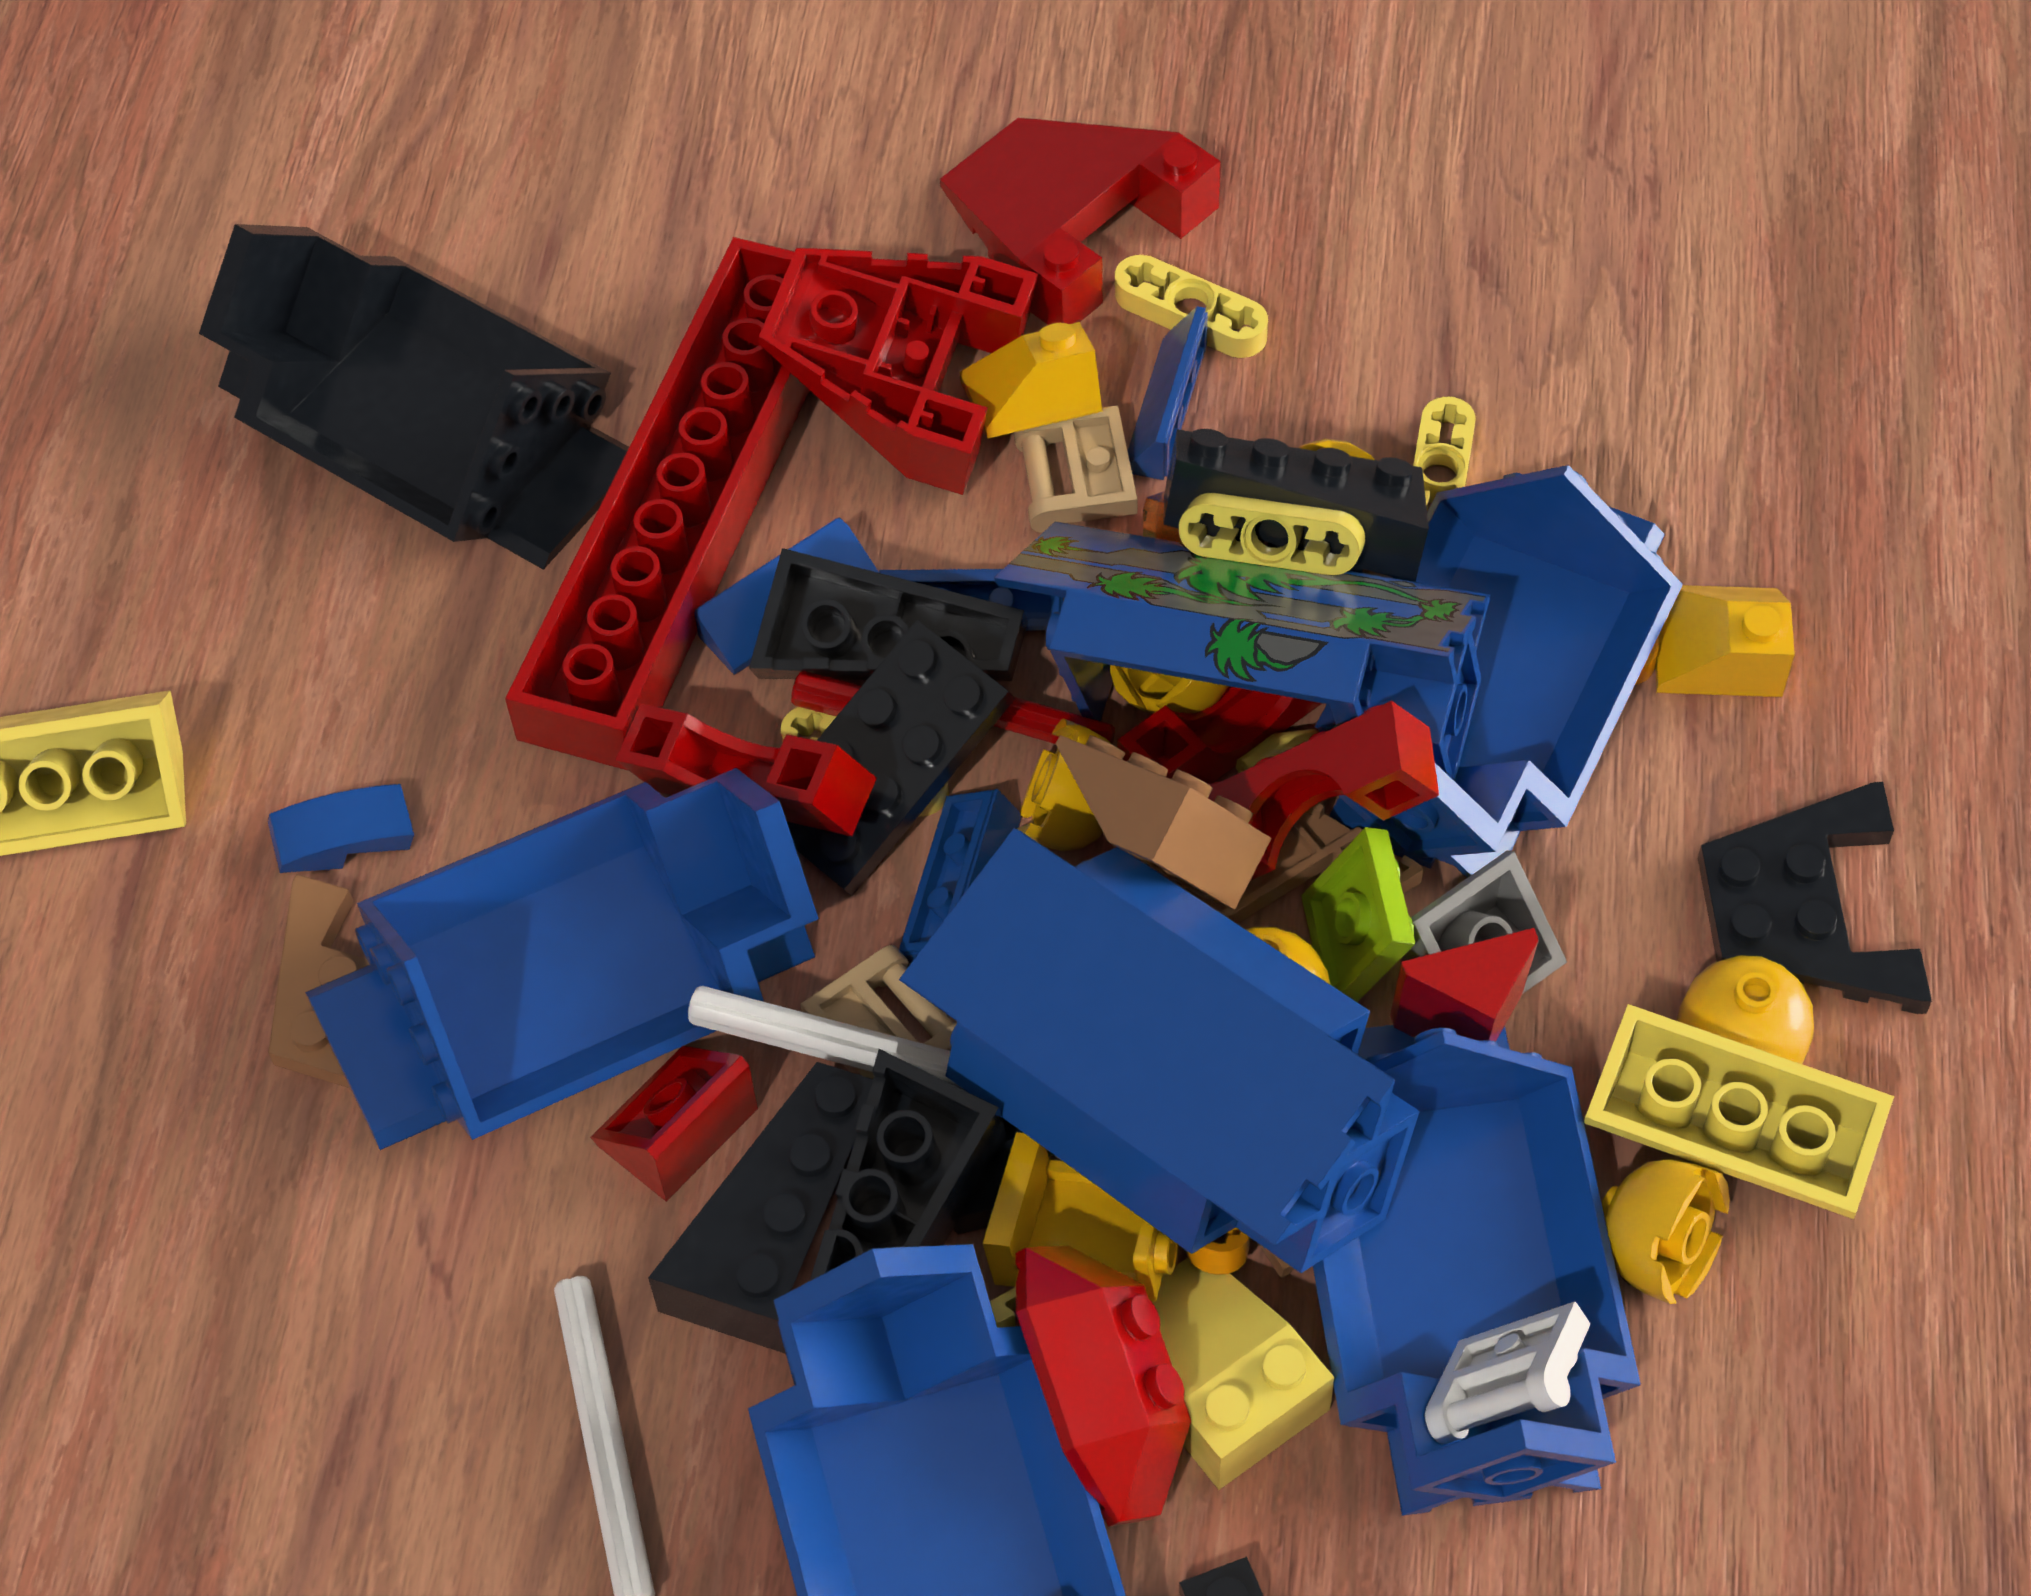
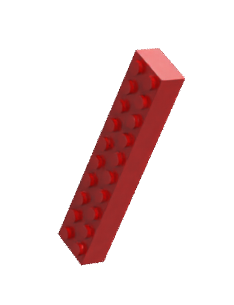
[505,237,810,771]

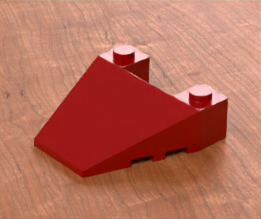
[940,118,1221,325]
[758,248,1038,495]

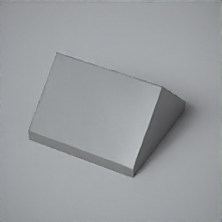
[1400,850,1567,994]

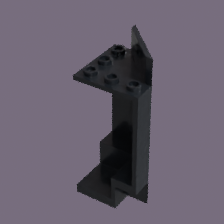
[199,224,629,570]

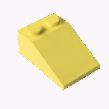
[1151,1258,1334,1490]

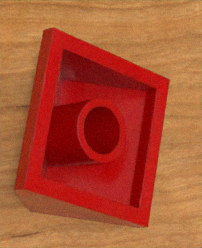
[1390,928,1539,1041]
[590,1046,758,1202]

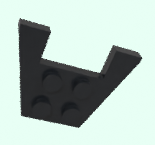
[1697,782,1932,1014]

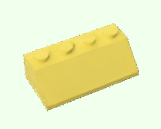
[0,690,186,856]
[1584,1004,1894,1219]

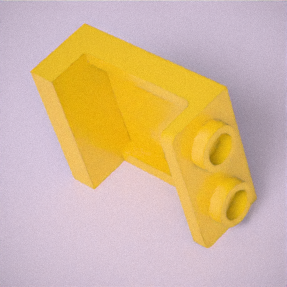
[982,1132,1177,1302]

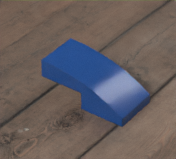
[267,784,414,873]

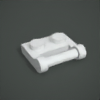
[1425,1301,1591,1444]

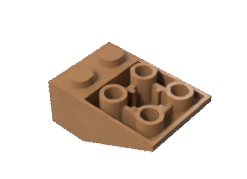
[1056,735,1272,910]

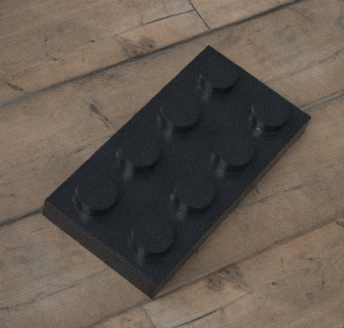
[787,620,1015,896]

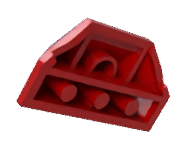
[1015,1245,1192,1527]

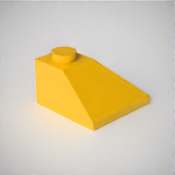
[959,322,1103,439]
[1655,585,1795,697]

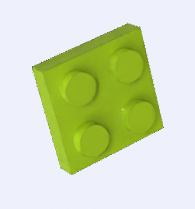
[1301,827,1415,1002]

